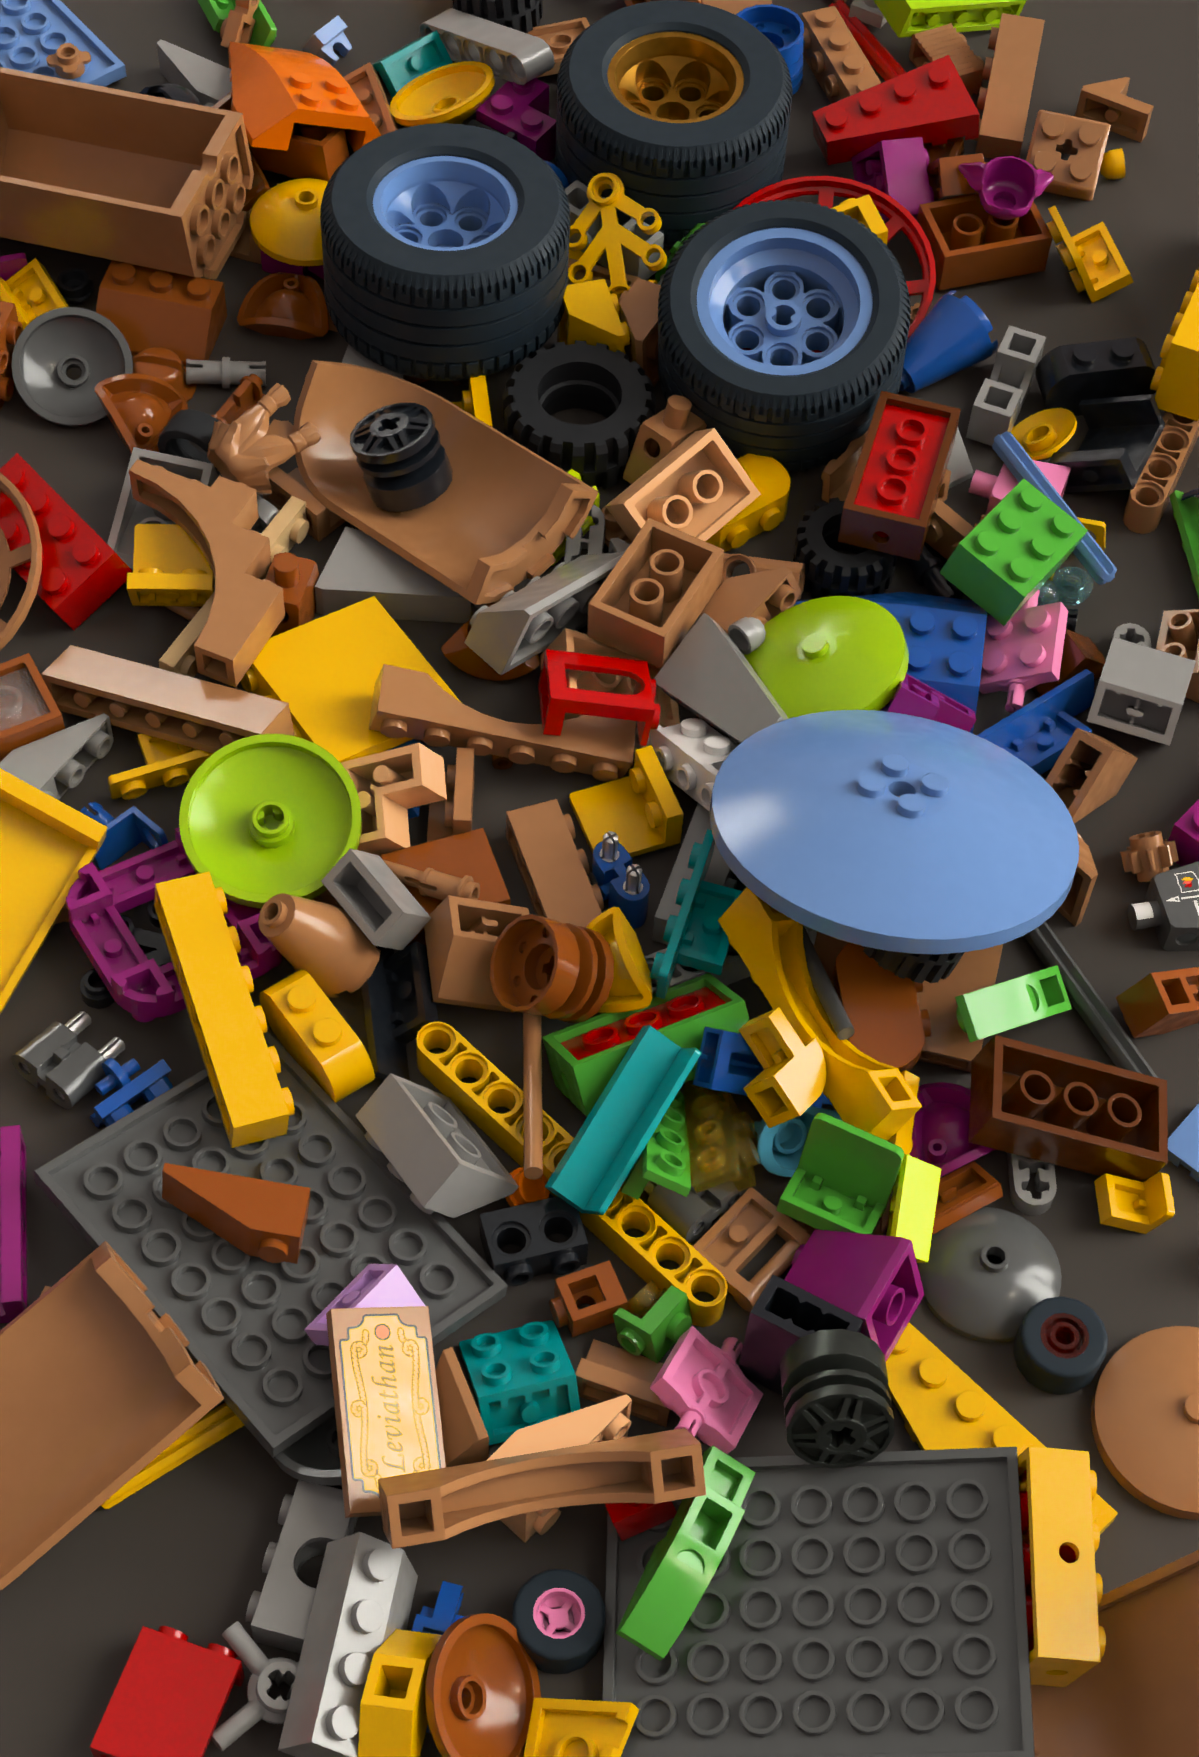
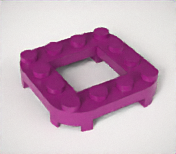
[66,827,283,1022]

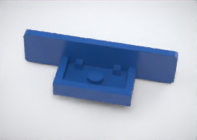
[977,669,1095,775]

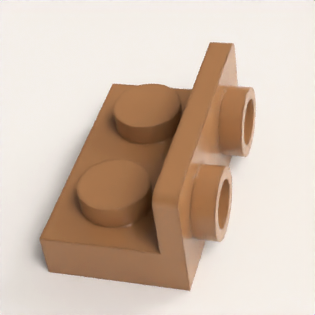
[427,747,475,842]

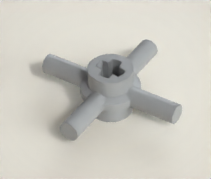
[211,1621,299,1752]

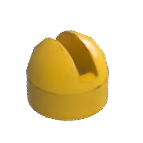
[1100,148,1125,180]

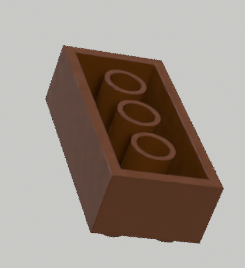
[968,1035,1168,1182]

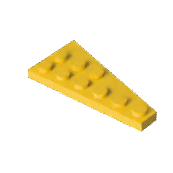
[886,1322,1118,1534]

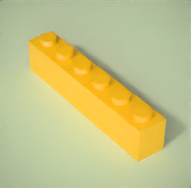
[154,872,295,1148]

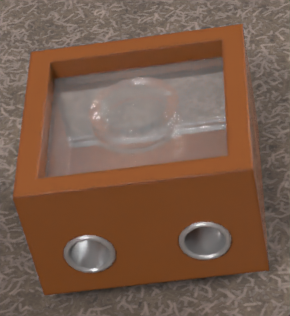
[0,653,65,762]

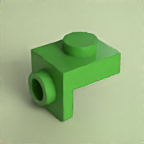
[613,1285,693,1363]

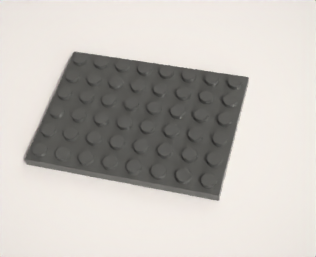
[34,1031,508,1458]
[602,1447,1035,1757]

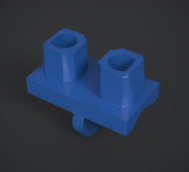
[89,1058,173,1128]

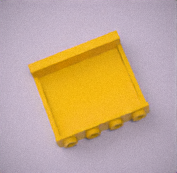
[240,596,461,763]

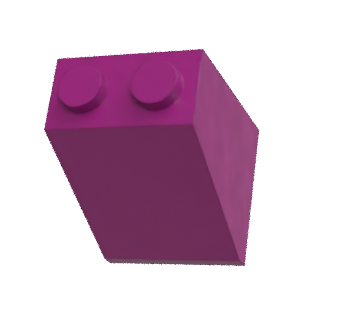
[784,1229,925,1362]

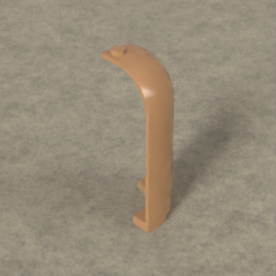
[293,360,599,605]
[0,1241,224,1590]

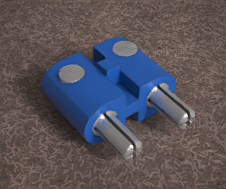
[589,831,650,929]

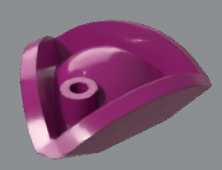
[910,1082,996,1177]

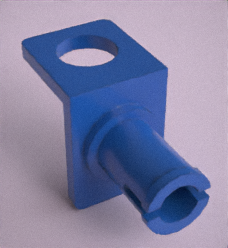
[80,802,168,870]

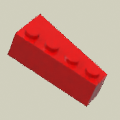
[812,55,980,165]

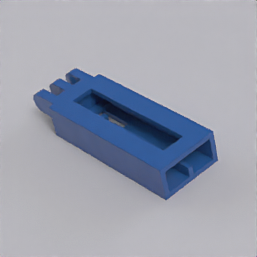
[693,1026,832,1108]

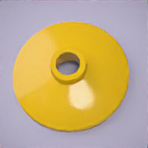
[1011,408,1077,461]

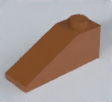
[1116,967,1199,1038]
[162,1163,311,1264]

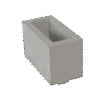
[321,848,431,950]

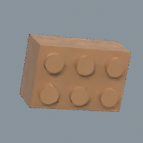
[587,518,724,669]

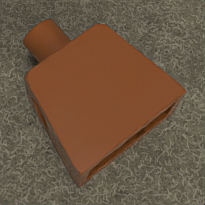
[265,552,319,637]

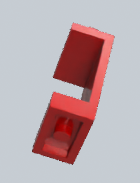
[90,1626,245,1757]

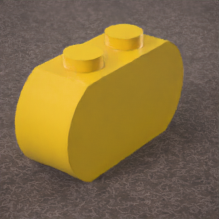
[705,453,791,552]
[259,969,375,1103]

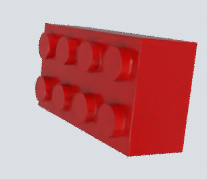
[0,453,133,631]

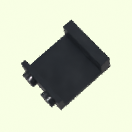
[1048,394,1166,493]

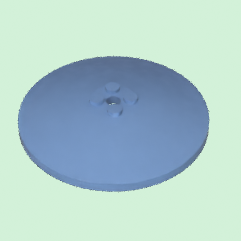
[710,710,1079,954]

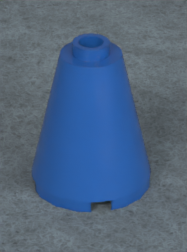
[899,290,998,393]

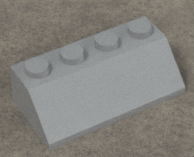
[464,552,625,675]
[278,1532,418,1757]

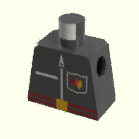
[1127,861,1199,951]

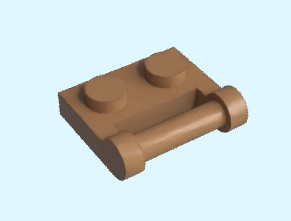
[693,1187,811,1312]

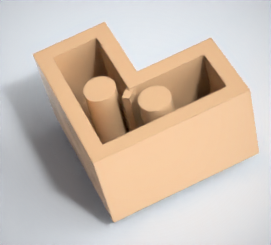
[341,743,447,857]

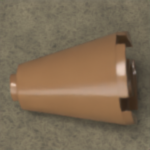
[258,893,381,998]

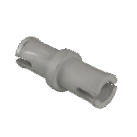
[186,357,266,388]

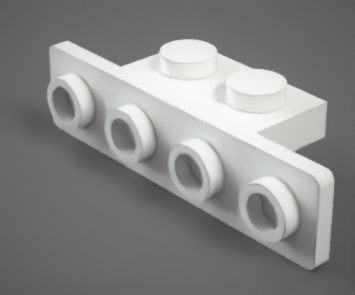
[634,718,737,812]

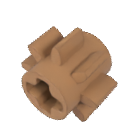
[1120,831,1179,882]

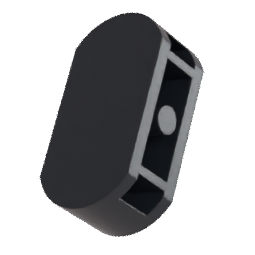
[1035,337,1156,416]

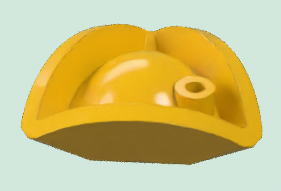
[586,907,653,1013]

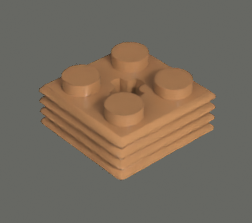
[1026,110,1111,201]

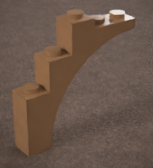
[129,459,285,688]

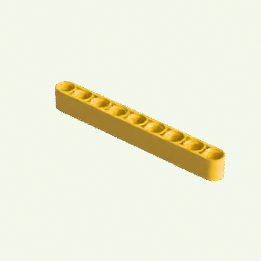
[416,1021,728,1327]

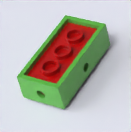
[542,973,749,1117]

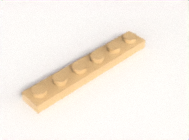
[159,496,309,678]

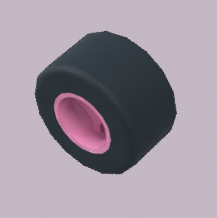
[512,1569,605,1674]

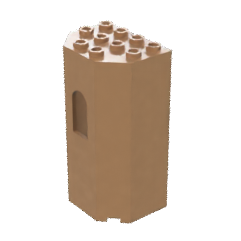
[0,67,254,279]

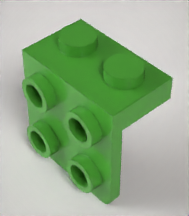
[776,1113,905,1234]

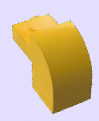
[739,1007,827,1128]

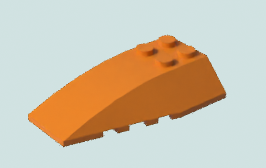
[228,41,382,152]

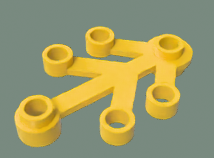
[568,173,667,317]

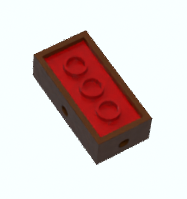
[838,390,961,561]

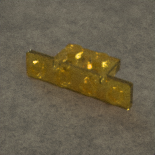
[683,1080,760,1192]

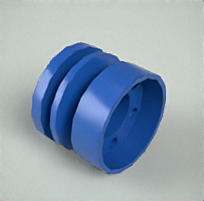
[736,4,804,94]

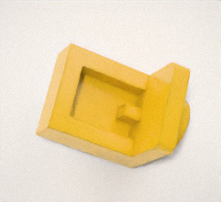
[1094,1172,1175,1234]

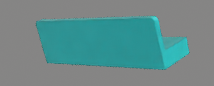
[545,1025,701,1215]

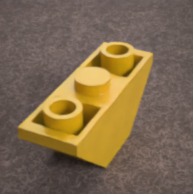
[358,1629,442,1757]

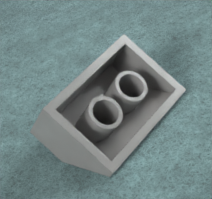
[355,1073,519,1218]

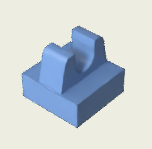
[302,15,352,66]

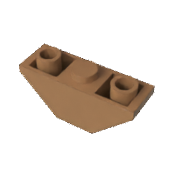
[700,567,802,633]

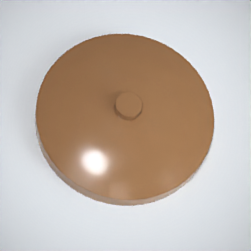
[1091,1326,1199,1520]

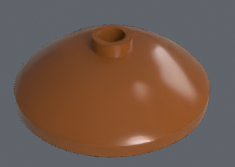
[424,1613,541,1757]

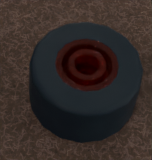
[1013,1296,1108,1395]

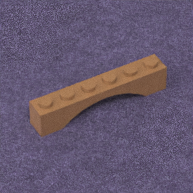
[369,664,636,781]
[378,1428,706,1549]

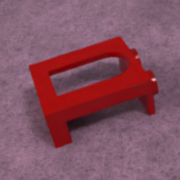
[538,649,660,746]

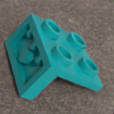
[459,1320,580,1445]

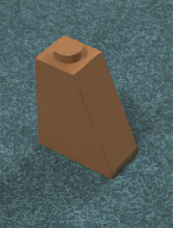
[1045,728,1138,824]

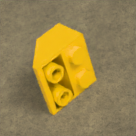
[557,279,630,354]

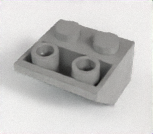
[1087,637,1196,746]

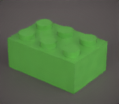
[939,478,1088,626]

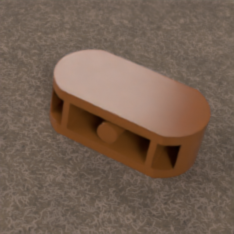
[833,942,931,1072]

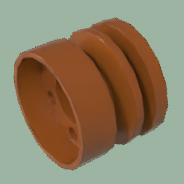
[490,914,614,1023]

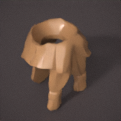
[207,383,321,495]

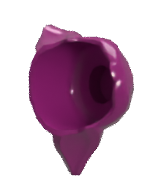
[958,156,1054,220]

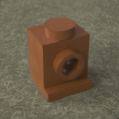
[549,1260,628,1337]

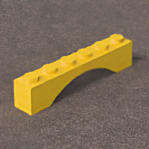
[718,887,922,1141]

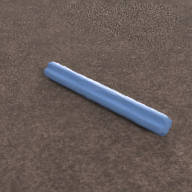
[992,431,1117,585]

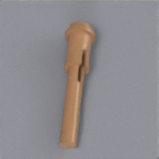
[382,859,480,901]

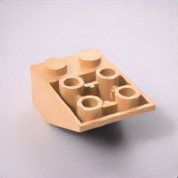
[486,1394,632,1543]

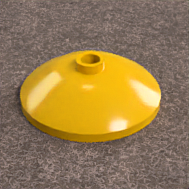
[389,61,495,127]
[250,178,328,266]

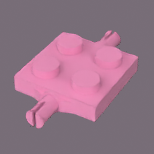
[979,590,1068,713]
[650,1326,763,1454]

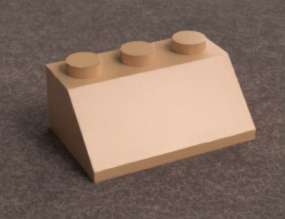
[606,428,761,541]

